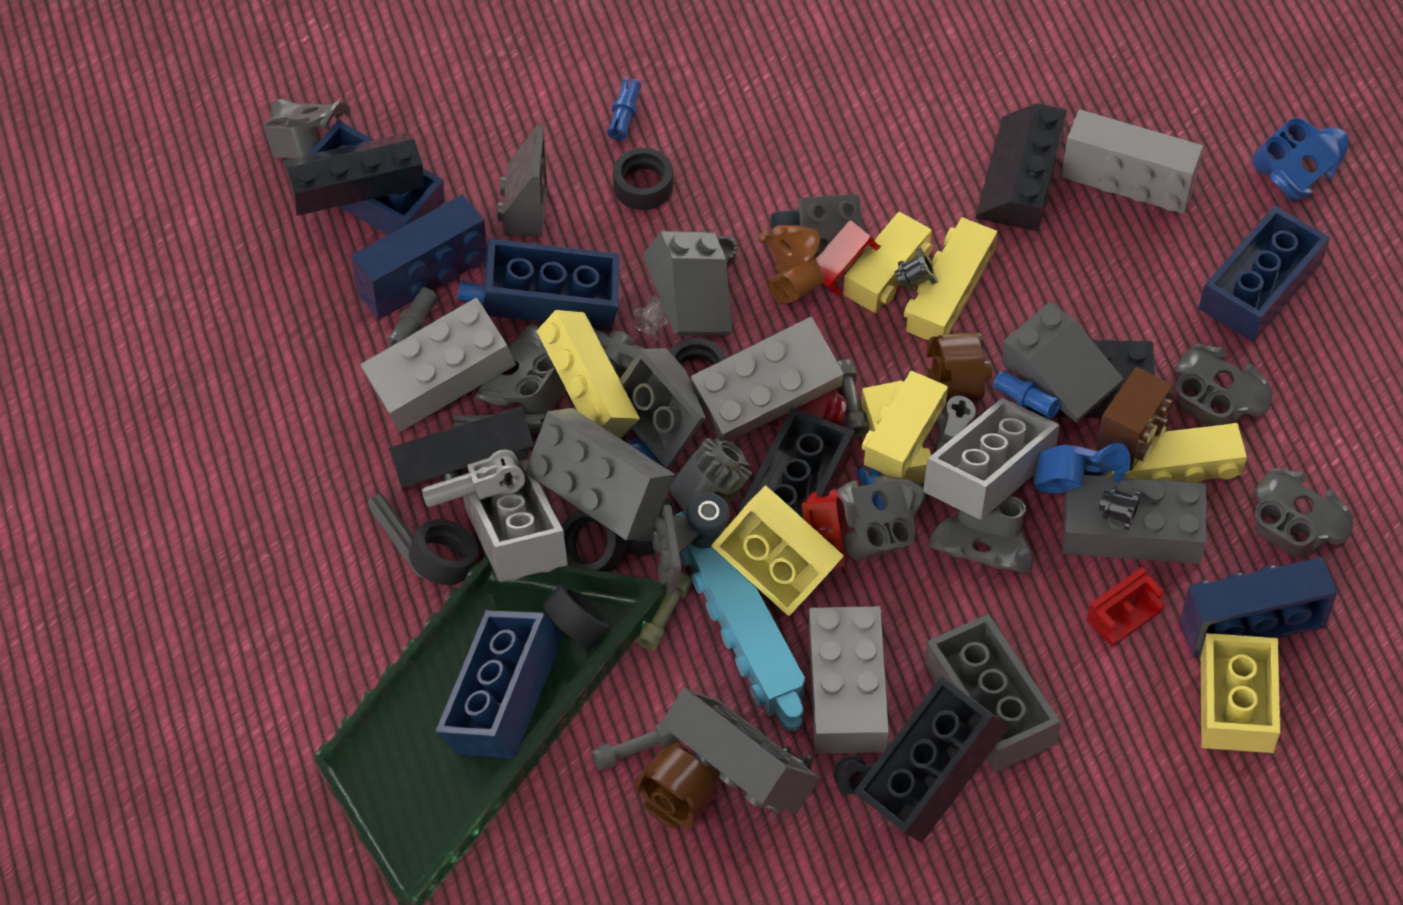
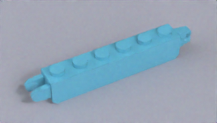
[676,511,805,732]

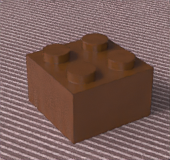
[1096,367,1174,471]

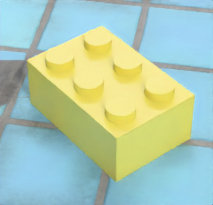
[711,485,843,616]
[1201,633,1280,753]

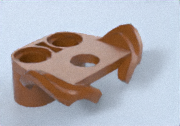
[758,225,824,304]

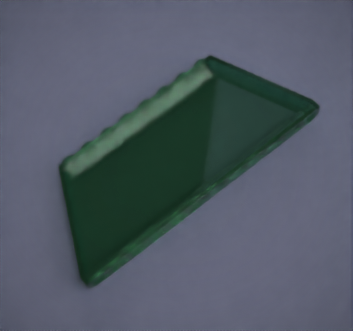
[314,555,665,905]

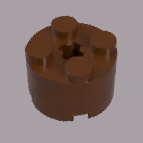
[926,332,992,402]
[633,742,719,830]

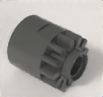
[670,438,752,511]

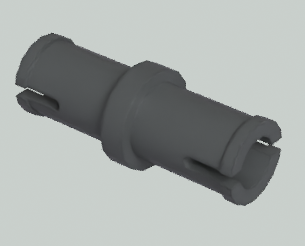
[386,287,439,346]

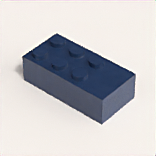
[307,120,444,235]
[351,194,487,320]
[1198,205,1330,342]
[481,238,620,330]
[1180,557,1338,658]
[435,610,564,759]

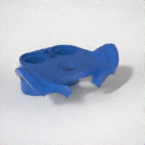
[1252,118,1349,202]
[1034,443,1131,493]

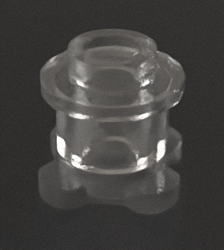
[632,296,670,341]

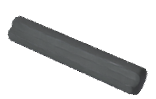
[368,494,422,577]

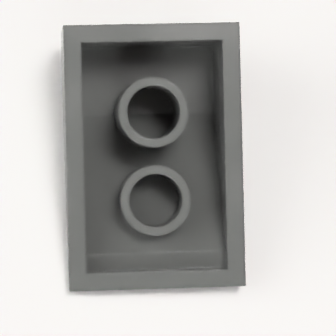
[497,125,548,236]
[643,231,733,336]
[1003,301,1124,423]
[620,348,706,468]

